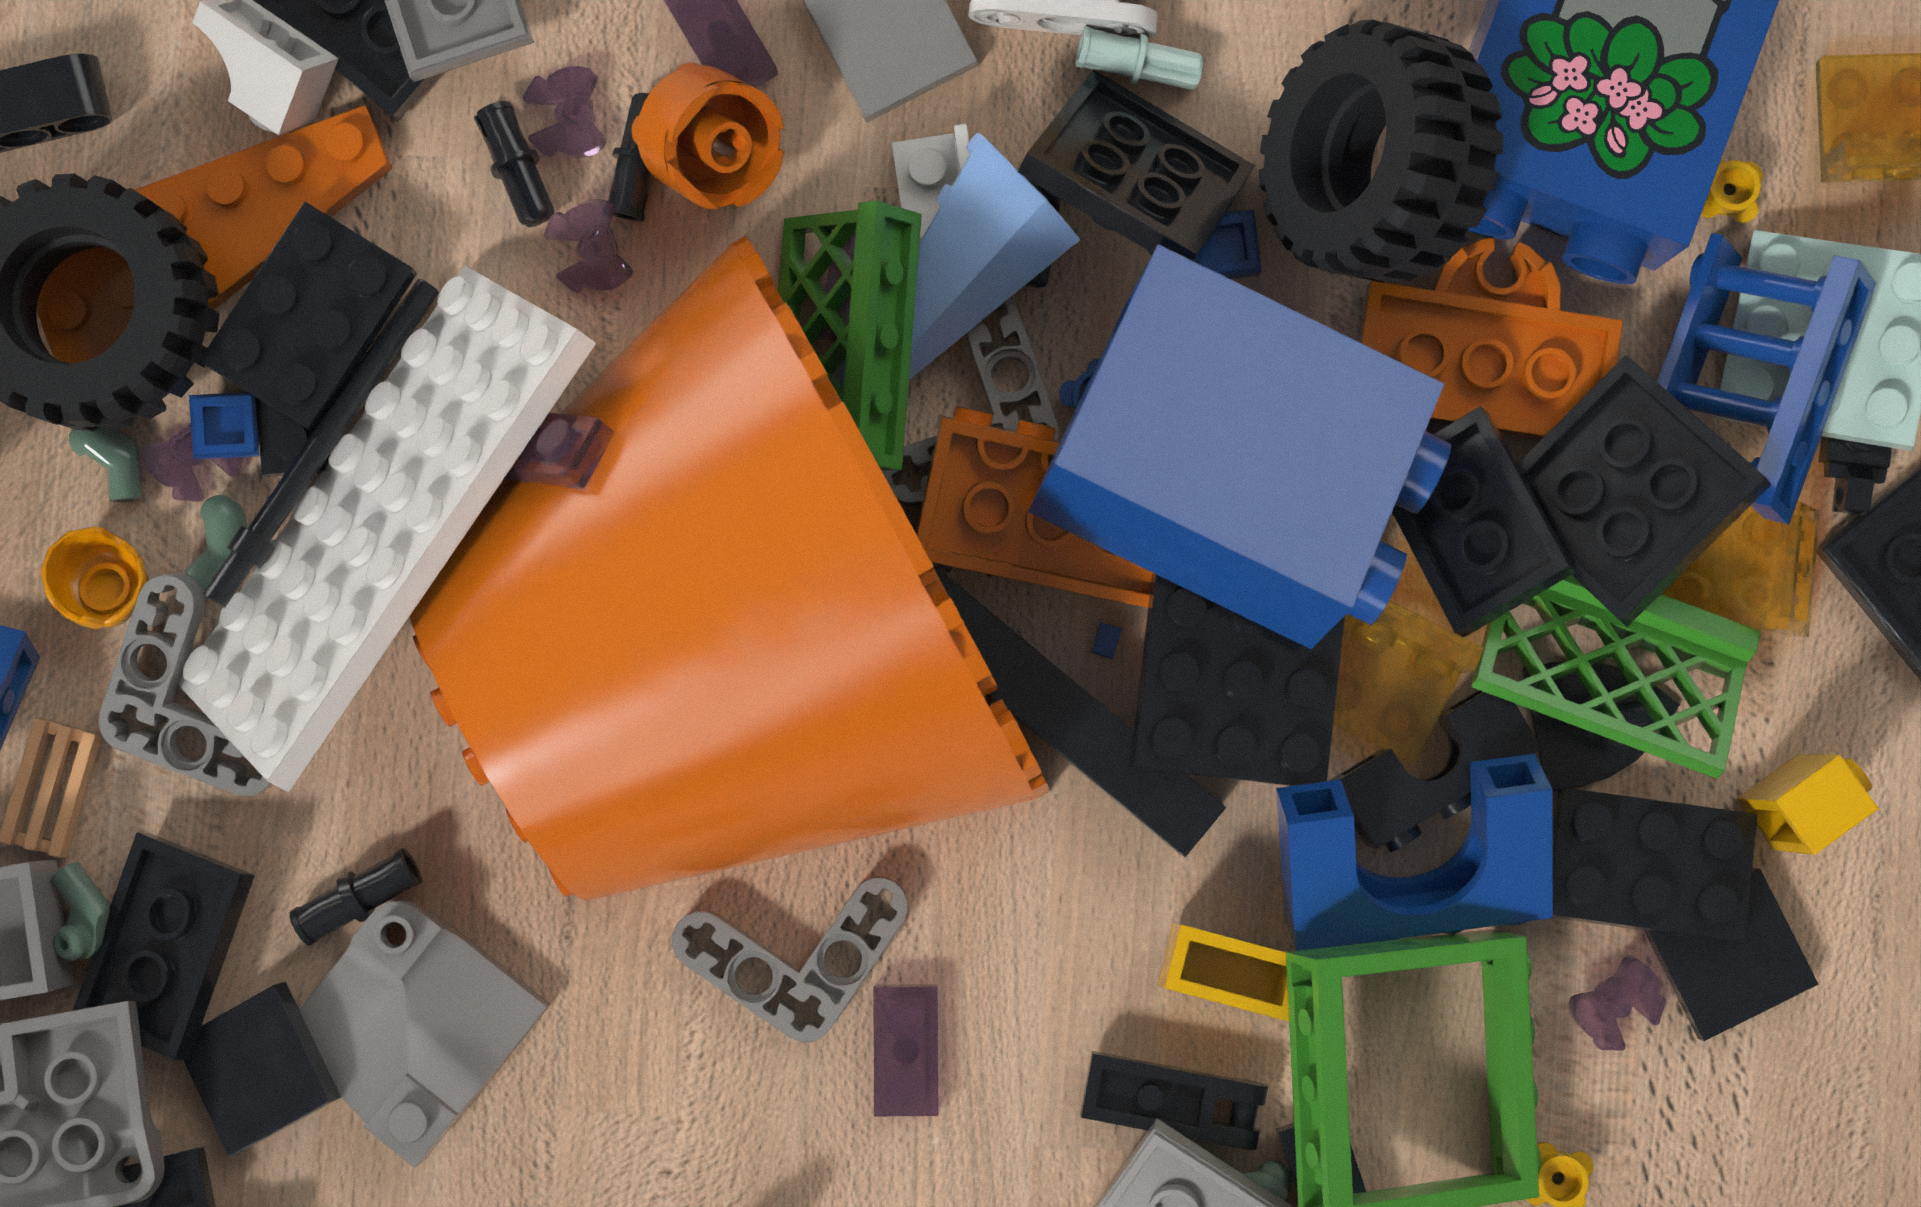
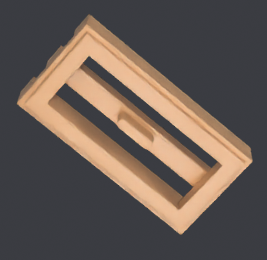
[0,718,102,858]

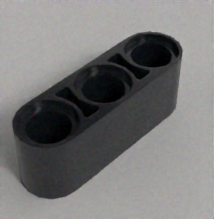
[0,53,113,153]

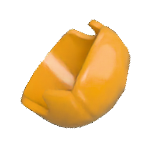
[40,526,149,630]

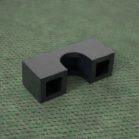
[1328,690,1543,852]

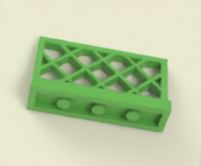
[778,200,922,471]
[1471,575,1761,779]

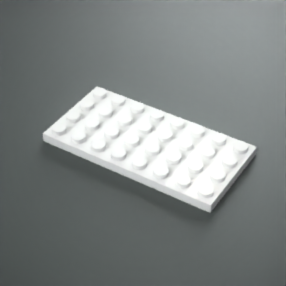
[178,266,596,792]

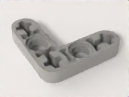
[882,296,1059,506]
[98,572,273,796]
[672,876,908,1042]

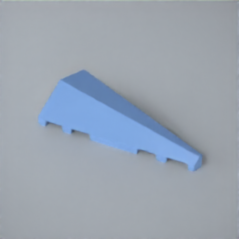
[836,132,1081,389]

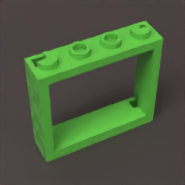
[1286,929,1541,1207]

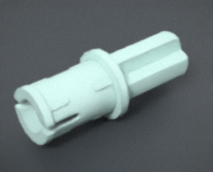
[1075,26,1203,90]

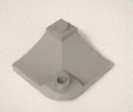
[299,900,551,1168]
[0,1001,165,1207]

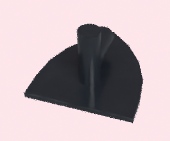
[1523,661,1680,792]

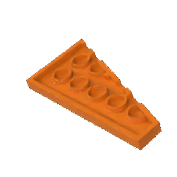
[37,105,393,364]

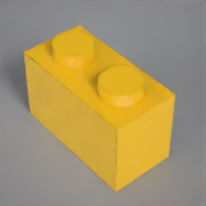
[1736,754,1879,855]
[1157,923,1289,1022]

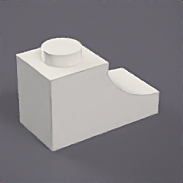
[192,0,339,135]

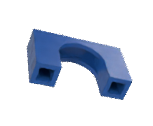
[1276,753,1553,951]

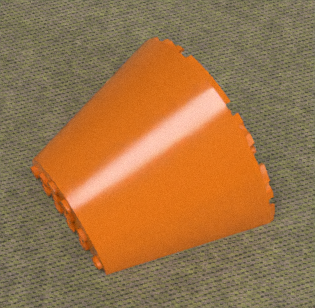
[409,236,1050,901]

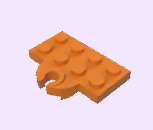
[1359,238,1623,439]

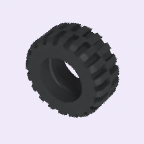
[1259,19,1504,284]
[0,173,220,432]

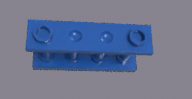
[1657,233,1877,525]

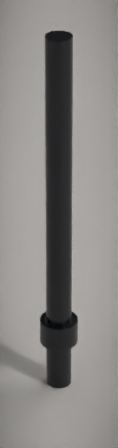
[203,278,439,608]

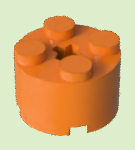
[631,62,785,210]

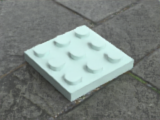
[1715,230,1921,451]

